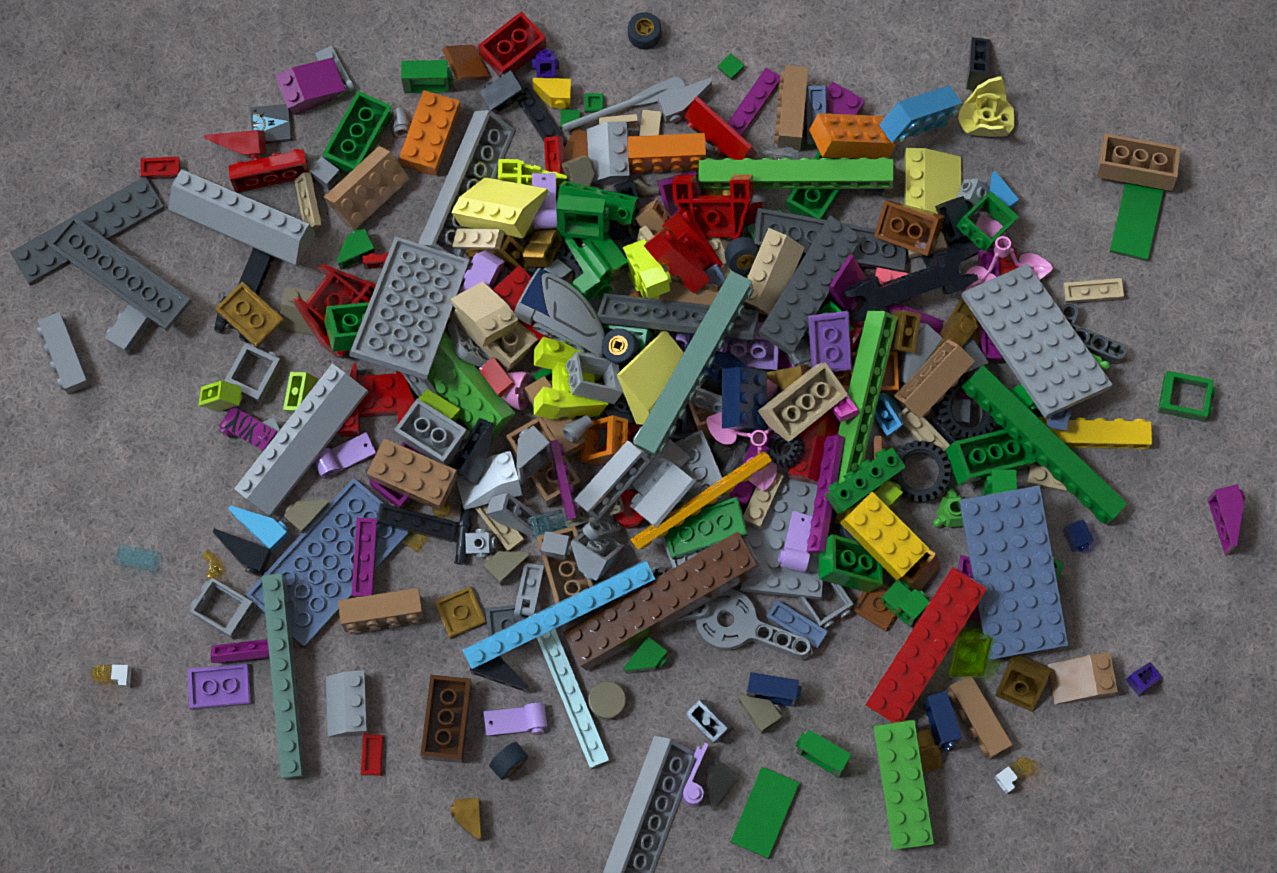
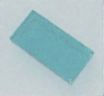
[114,544,159,572]

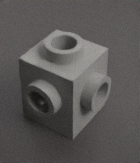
[956,178,989,209]
[465,529,497,557]

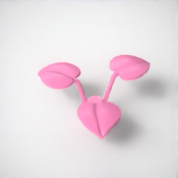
[966,213,1053,290]
[707,412,777,491]

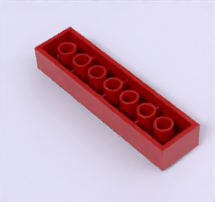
[865,567,988,723]

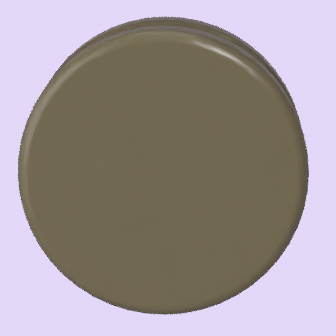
[588,681,626,721]

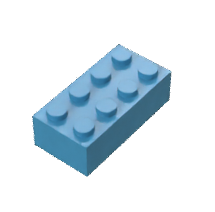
[879,85,962,143]

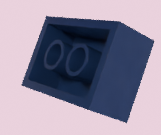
[722,367,767,432]

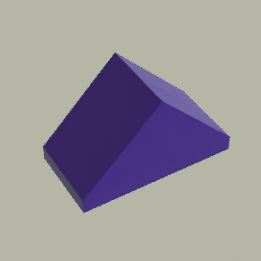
[1126,662,1163,696]

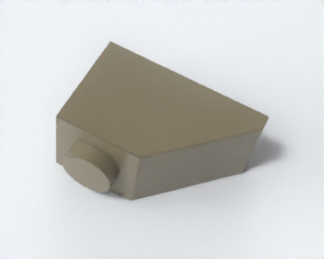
[561,156,594,186]
[284,499,329,534]
[483,551,530,586]
[738,695,782,733]

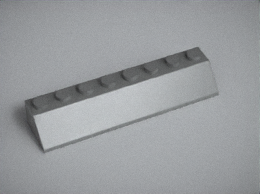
[418,110,515,257]
[168,169,316,266]
[234,364,369,517]
[603,736,695,873]

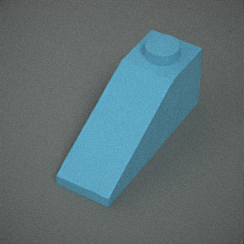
[228,506,289,553]

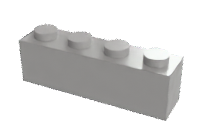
[105,304,151,355]
[37,312,90,394]
[574,441,651,521]

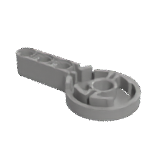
[696,589,811,660]

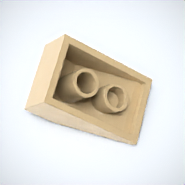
[450,281,518,347]

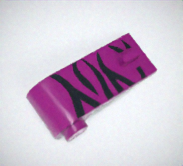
[218,407,277,451]

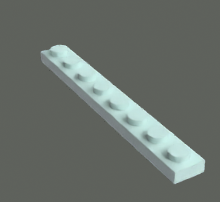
[536,629,609,769]

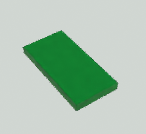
[1109,182,1164,261]
[665,497,748,559]
[730,766,799,859]

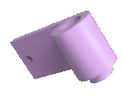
[531,173,557,229]
[314,432,376,478]
[778,511,813,573]
[483,702,548,736]
[683,743,709,807]

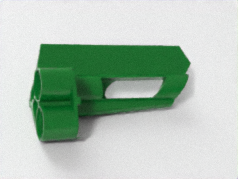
[562,213,628,302]

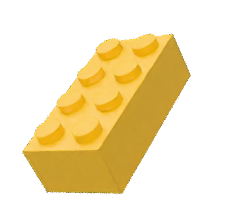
[840,492,929,580]

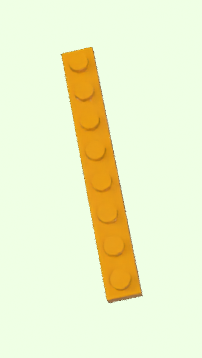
[630,451,772,550]

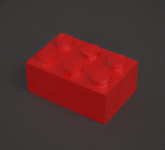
[478,11,547,76]

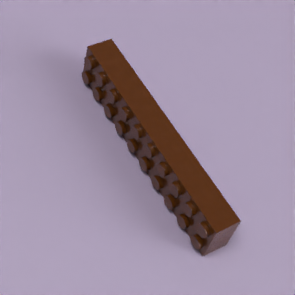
[563,531,762,671]

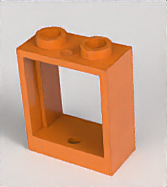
[581,415,628,466]

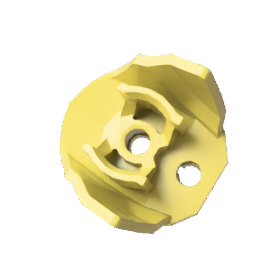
[958,77,1014,137]

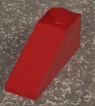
[204,130,266,158]

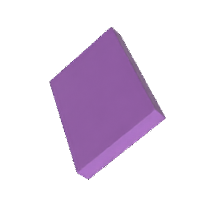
[808,311,852,372]
[188,663,251,710]

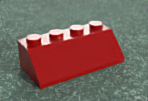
[685,96,758,160]
[229,149,310,193]
[787,409,840,485]

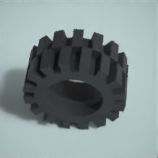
[766,432,805,468]

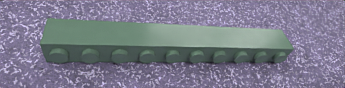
[633,271,754,458]
[262,573,306,779]

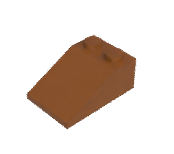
[874,200,945,256]

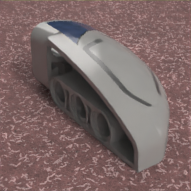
[514,268,605,358]

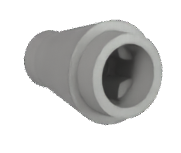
[392,108,410,137]
[562,415,592,442]

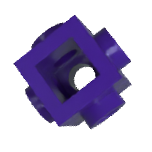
[532,49,559,78]

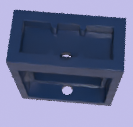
[746,672,802,707]
[923,691,962,752]

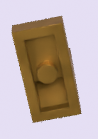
[917,729,943,774]

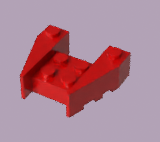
[672,174,754,240]
[643,207,723,294]
[292,264,376,357]
[339,363,415,437]

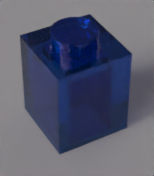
[1063,519,1094,553]

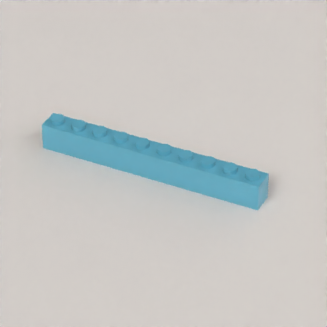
[463,560,655,669]

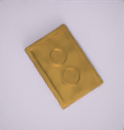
[215,282,284,348]

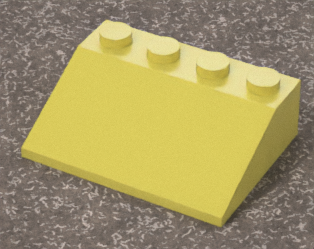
[904,148,961,229]
[451,177,548,238]
[617,330,684,425]

